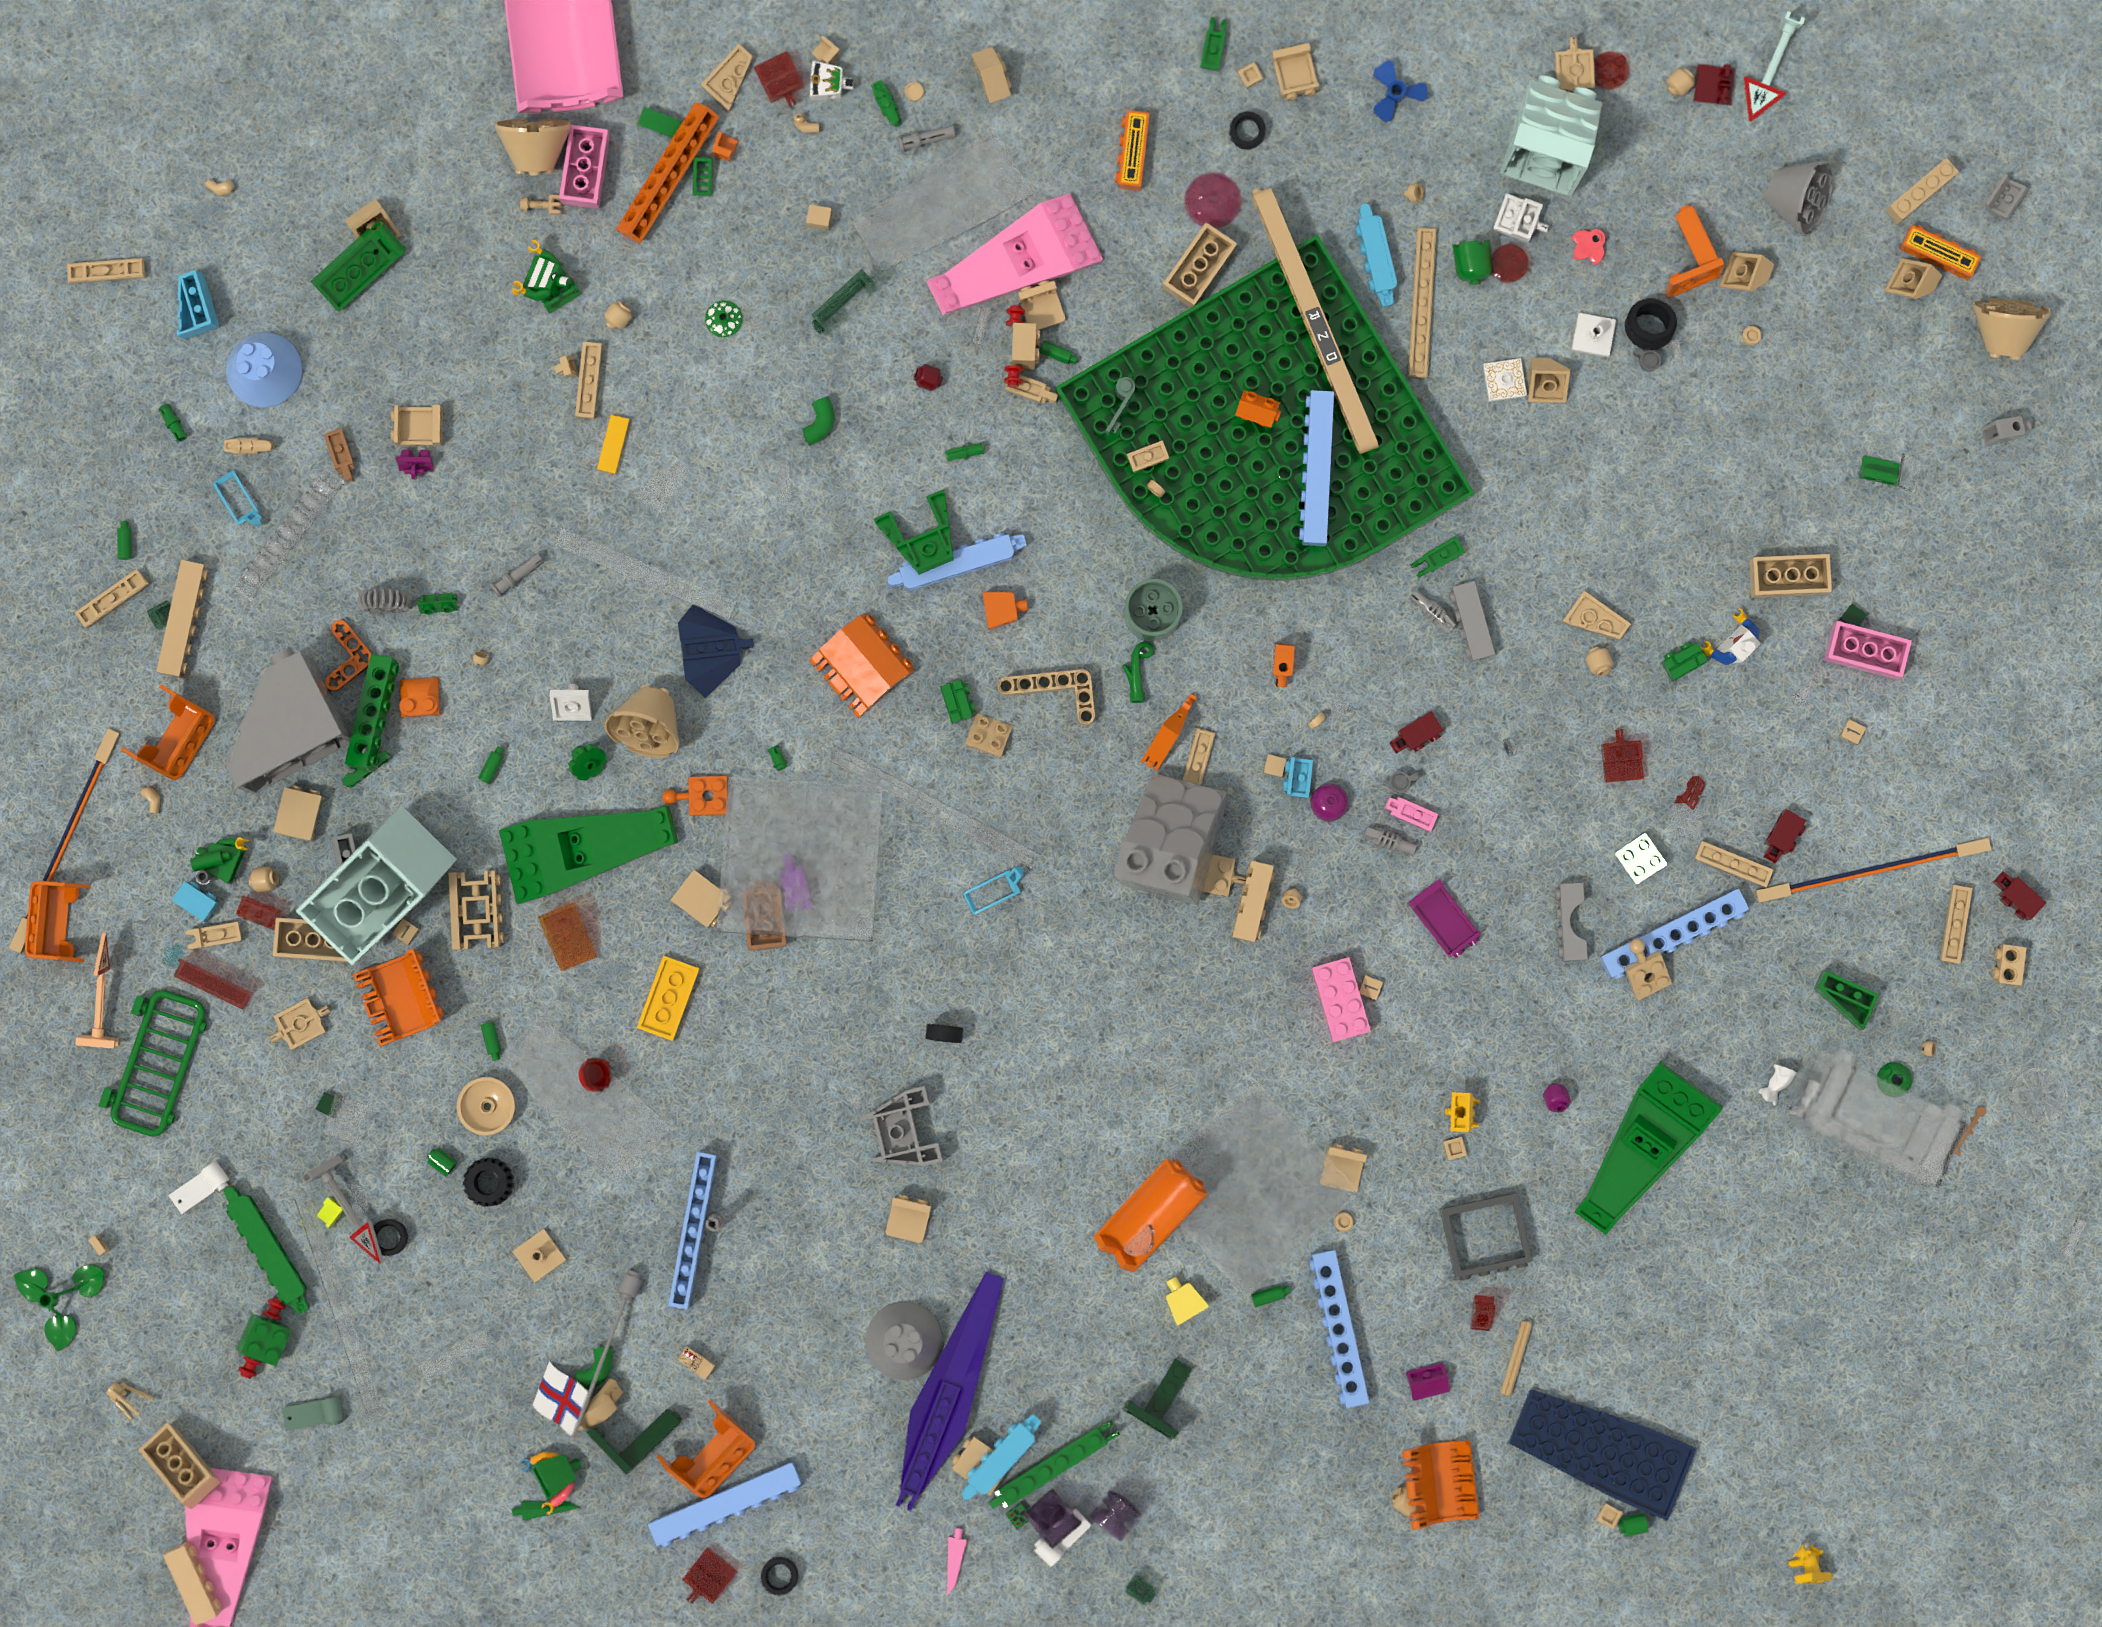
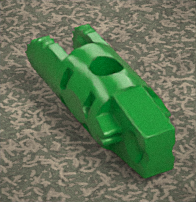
[871,80,902,127]

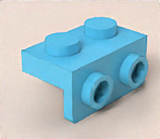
[1283,756,1313,799]

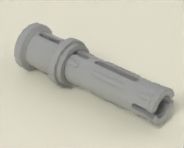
[897,125,956,153]
[489,552,544,598]
[706,1214,725,1232]

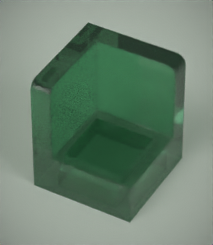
[147,600,171,630]

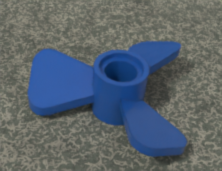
[1373,61,1428,122]

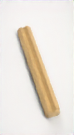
[1501,1321,1532,1396]

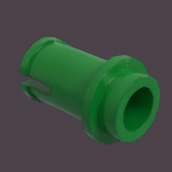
[768,745,788,771]

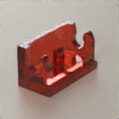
[236,896,282,930]

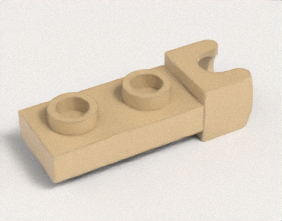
[185,922,243,950]

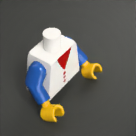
[1700,608,1761,665]

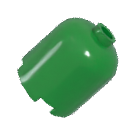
[1452,240,1492,285]

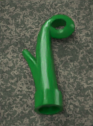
[1122,642,1154,703]

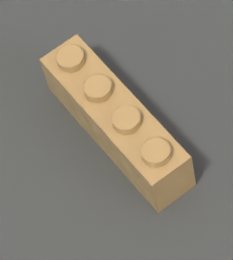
[1885,158,1959,225]
[163,1541,221,1626]

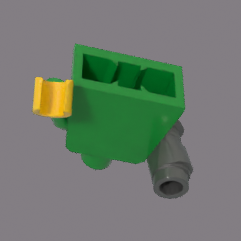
[195,837,249,885]

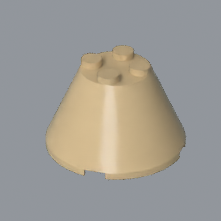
[495,118,571,176]
[1973,298,2051,360]
[605,685,679,758]

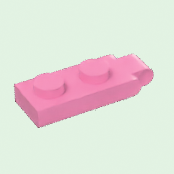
[1385,797,1438,832]

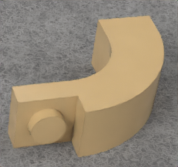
[560,1378,623,1431]

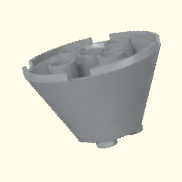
[1763,160,1834,236]
[865,1302,943,1380]

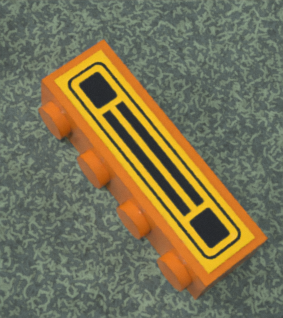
[1115,110,1150,191]
[1899,225,1981,281]

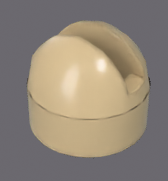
[473,651,489,667]
[1921,1041,1936,1057]

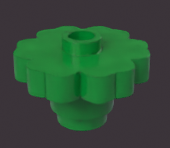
[568,744,607,781]

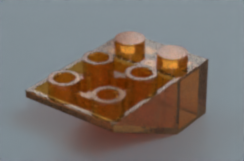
[538,902,597,971]

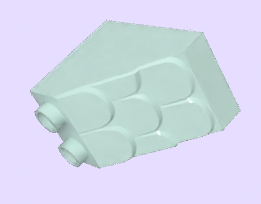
[1499,76,1603,197]
[296,805,457,965]

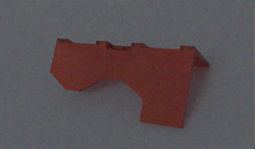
[1674,776,1706,810]

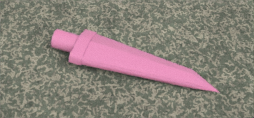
[947,1528,967,1595]

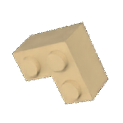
[971,47,1012,103]

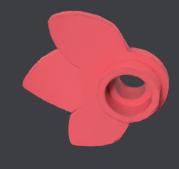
[1571,229,1606,265]

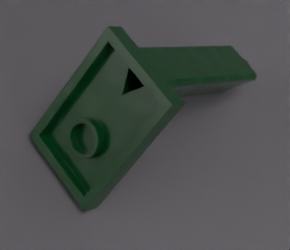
[586,1409,682,1475]

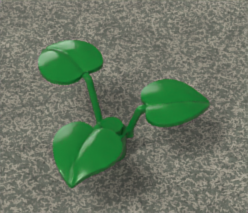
[14,1265,104,1351]

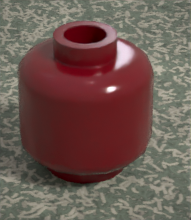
[914,364,943,391]

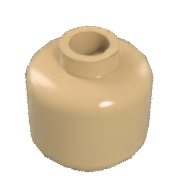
[1666,68,1695,97]
[604,301,632,330]
[1585,647,1614,677]
[248,866,279,893]
[1391,1486,1416,1516]

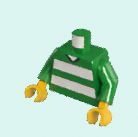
[511,240,571,301]

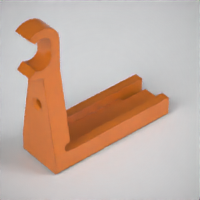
[1141,693,1197,771]

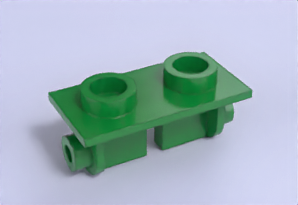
[541,278,581,314]
[417,592,458,615]

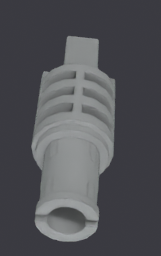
[1410,589,1457,633]
[1364,827,1417,856]

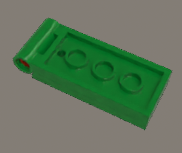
[310,221,406,312]

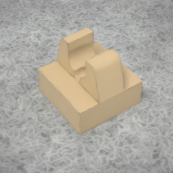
[554,355,579,378]

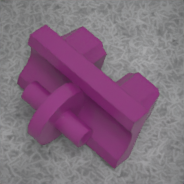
[396,449,434,480]

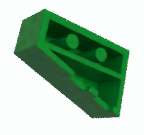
[1814,971,1879,1030]

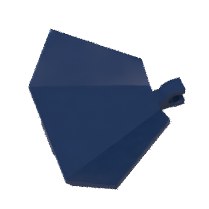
[678,604,754,698]

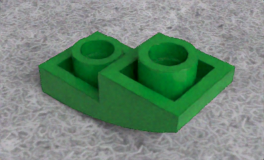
[637,107,681,138]

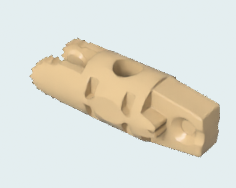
[224,437,275,454]

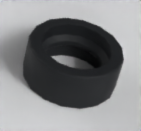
[1229,111,1266,150]
[925,1024,963,1043]
[373,1219,408,1256]
[761,1557,798,1596]

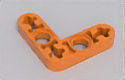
[325,620,372,691]

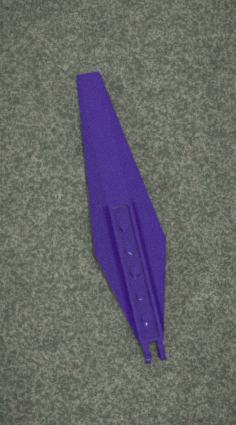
[896,1272,1004,1511]

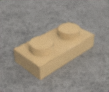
[1127,440,1169,473]

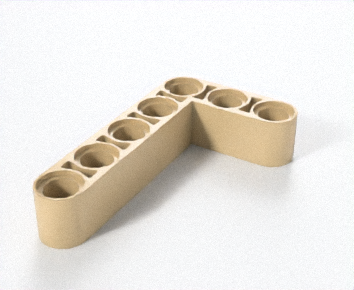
[997,669,1095,726]

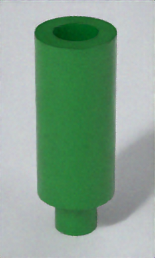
[1040,341,1078,365]
[117,521,132,560]
[478,746,504,785]
[190,850,231,872]
[480,1022,501,1061]
[1251,1285,1291,1307]

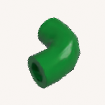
[802,396,835,446]
[576,1346,614,1389]

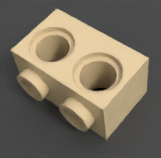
[1992,944,2027,986]

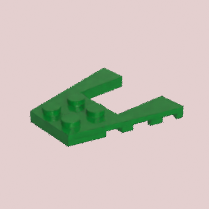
[874,489,954,575]

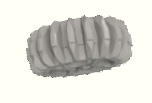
[357,588,410,613]

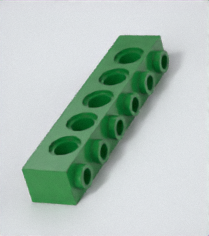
[344,654,399,772]

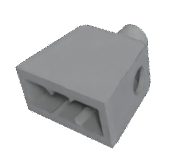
[1981,416,2031,446]

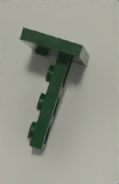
[1122,1359,1192,1440]

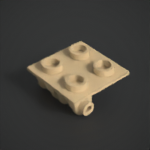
[965,713,1013,757]

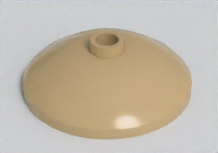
[457,1077,515,1135]

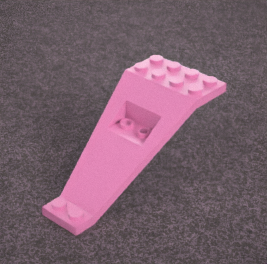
[927,193,1103,315]
[185,1468,272,1627]

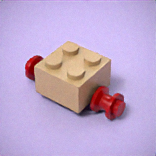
[1004,305,1040,388]

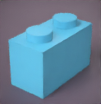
[171,881,220,922]

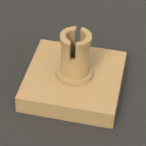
[512,1228,567,1283]

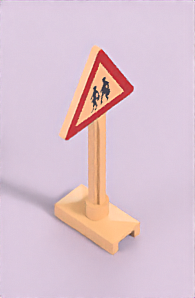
[75,932,119,1049]

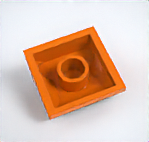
[399,677,440,718]

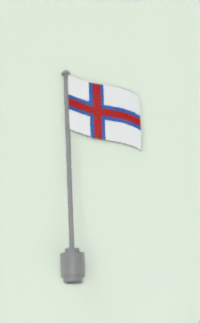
[533,1270,642,1441]

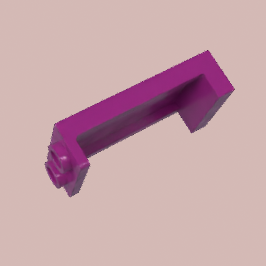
[1407,879,1481,958]

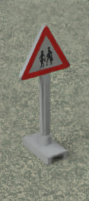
[301,1155,383,1264]

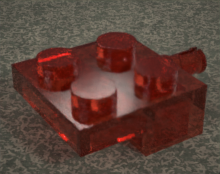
[753,51,805,107]
[1601,729,1644,783]
[682,1547,738,1604]

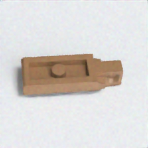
[324,428,355,483]

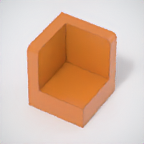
[711,131,738,162]

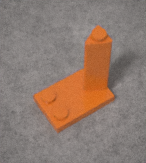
[1665,205,1725,299]

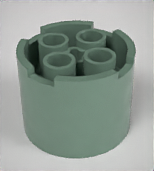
[1124,578,1183,641]

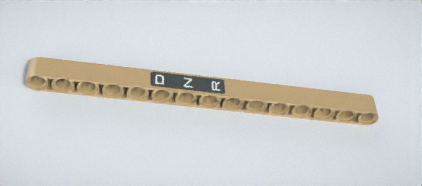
[1252,187,1378,454]

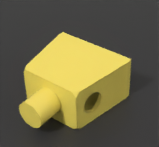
[1165,1276,1209,1326]

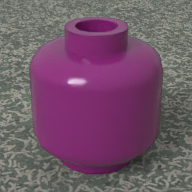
[1543,1083,1571,1113]

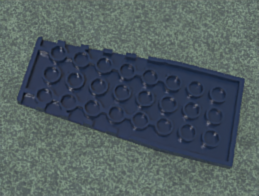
[1509,1389,1697,1521]

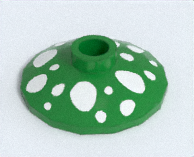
[705,300,743,338]

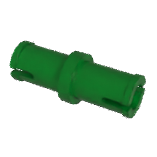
[158,404,188,442]

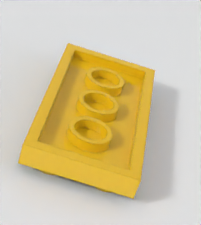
[637,956,700,1041]

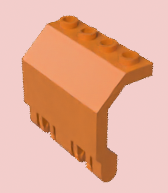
[809,613,915,718]
[353,948,444,1047]
[1402,1440,1480,1530]

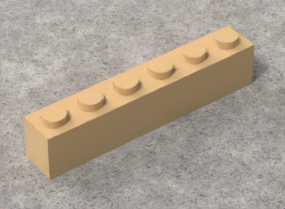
[156,560,208,678]

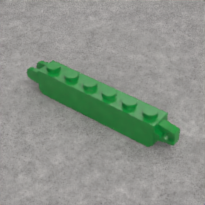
[224,1186,309,1315]
[988,1420,1120,1509]

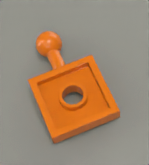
[662,776,728,816]

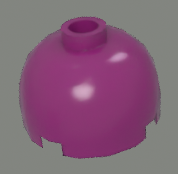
[1310,784,1349,822]

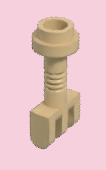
[520,195,562,215]

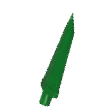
[512,1501,580,1521]

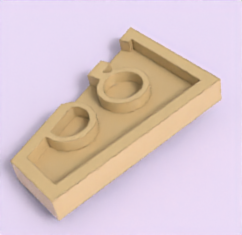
[700,43,753,112]
[1562,591,1631,640]

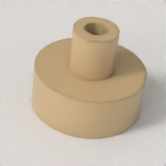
[1404,183,1424,203]
[1281,888,1302,909]

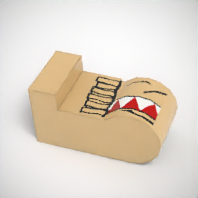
[677,1346,717,1380]

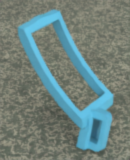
[213,470,262,527]
[963,866,1025,915]

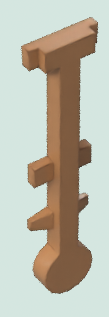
[1948,1107,1986,1156]

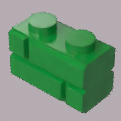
[1661,641,1708,682]
[940,680,976,724]

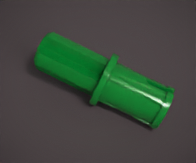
[946,443,984,461]

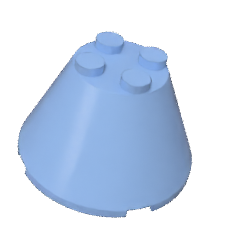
[226,332,302,408]

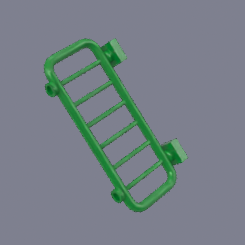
[98,990,207,1137]

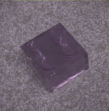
[1023,1489,1082,1549]

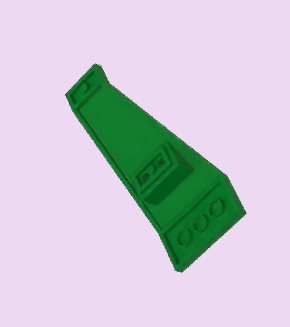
[499,806,679,904]
[1575,1061,1723,1235]

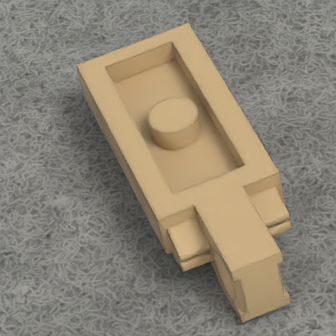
[1005,374,1058,404]

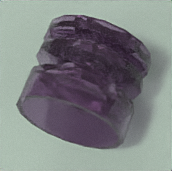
[1089,1489,1142,1541]

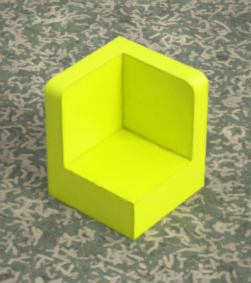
[317,1197,344,1228]

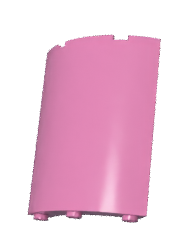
[504,0,623,113]

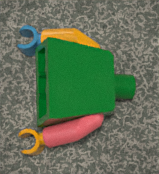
[520,1452,582,1514]

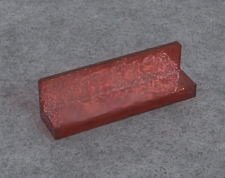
[174,958,252,1010]

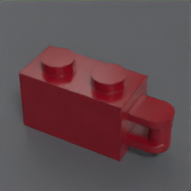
[1389,711,1444,754]
[1763,809,1806,863]
[1993,871,2046,921]

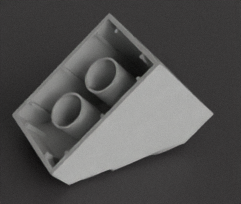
[226,648,352,794]
[1113,773,1229,906]

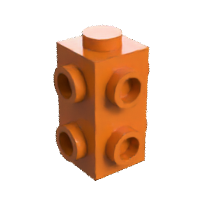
[1235,390,1281,428]

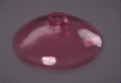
[1184,173,1241,229]

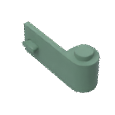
[1106,377,1135,436]
[282,1396,344,1431]

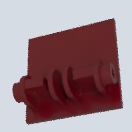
[1694,64,1735,106]

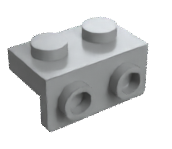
[1985,174,2028,221]

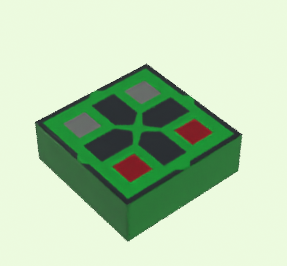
[1006,1502,1033,1530]

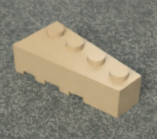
[1231,861,1275,943]

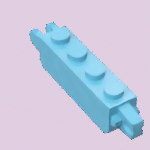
[1355,204,1397,308]
[961,1414,1041,1501]

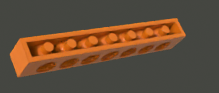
[615,103,720,244]

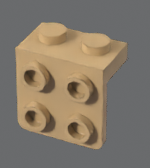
[1018,280,1065,330]
[1320,1144,1367,1192]
[886,1194,931,1243]

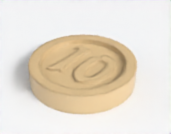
[905,82,924,101]

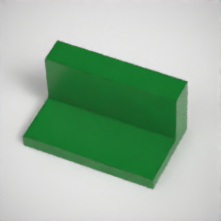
[1859,456,1901,486]

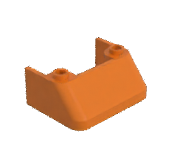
[121,684,215,780]
[25,881,91,962]
[656,1400,755,1498]

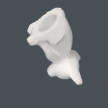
[1759,1064,1797,1106]

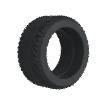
[1625,298,1677,350]

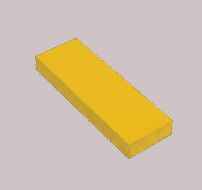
[597,415,630,475]

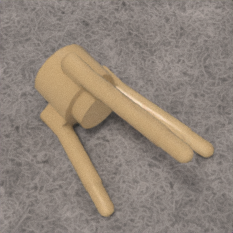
[106,1382,153,1420]

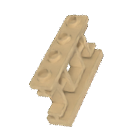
[449,870,504,951]

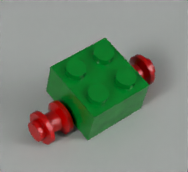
[236,1297,292,1379]

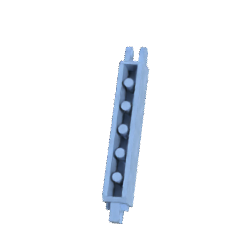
[887,533,1027,591]

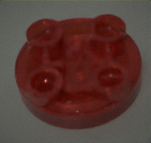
[1594,52,1629,90]
[1491,244,1529,283]

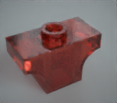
[1470,1295,1495,1331]

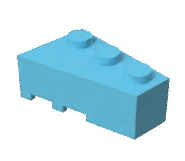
[177,270,220,339]

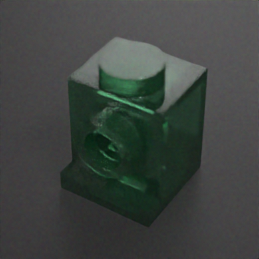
[1124,1573,1156,1605]

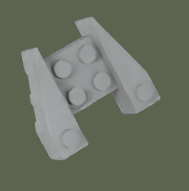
[862,1086,944,1166]

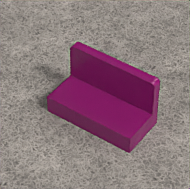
[1406,1362,1450,1401]

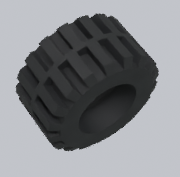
[462,1158,514,1207]

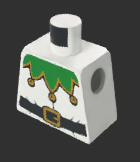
[810,61,854,101]

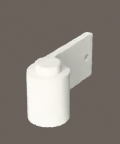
[168,1161,230,1214]
[1034,1508,1092,1567]

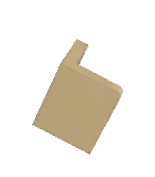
[812,36,841,65]
[806,205,832,231]

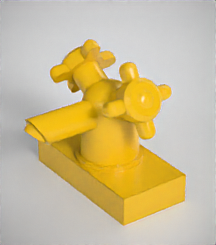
[1445,1092,1480,1132]
[1788,1544,1833,1584]

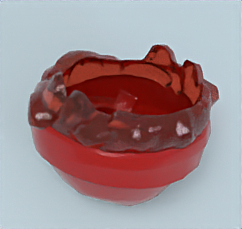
[579,1058,611,1092]

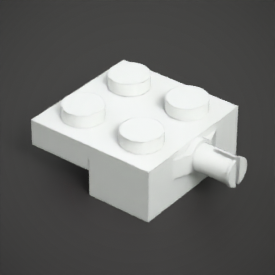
[1493,193,1549,243]

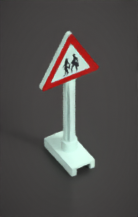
[1743,11,1805,122]

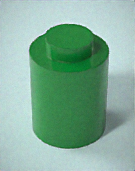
[426,1148,457,1177]
[1618,1513,1649,1537]

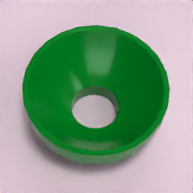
[1877,1062,1912,1097]

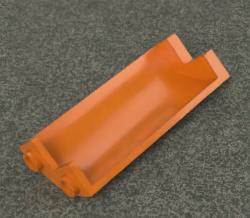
[1093,1158,1208,1272]

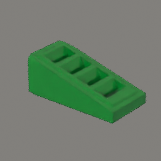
[692,157,713,196]

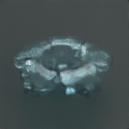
[162,945,184,968]

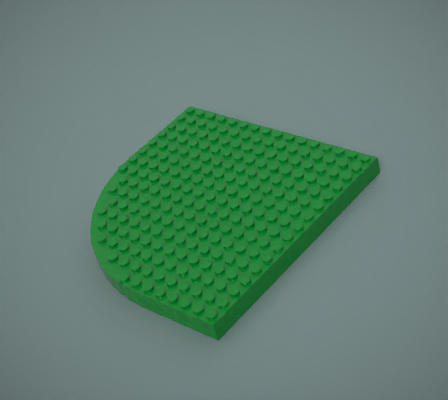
[1055,234,1475,581]

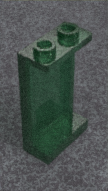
[811,269,876,336]

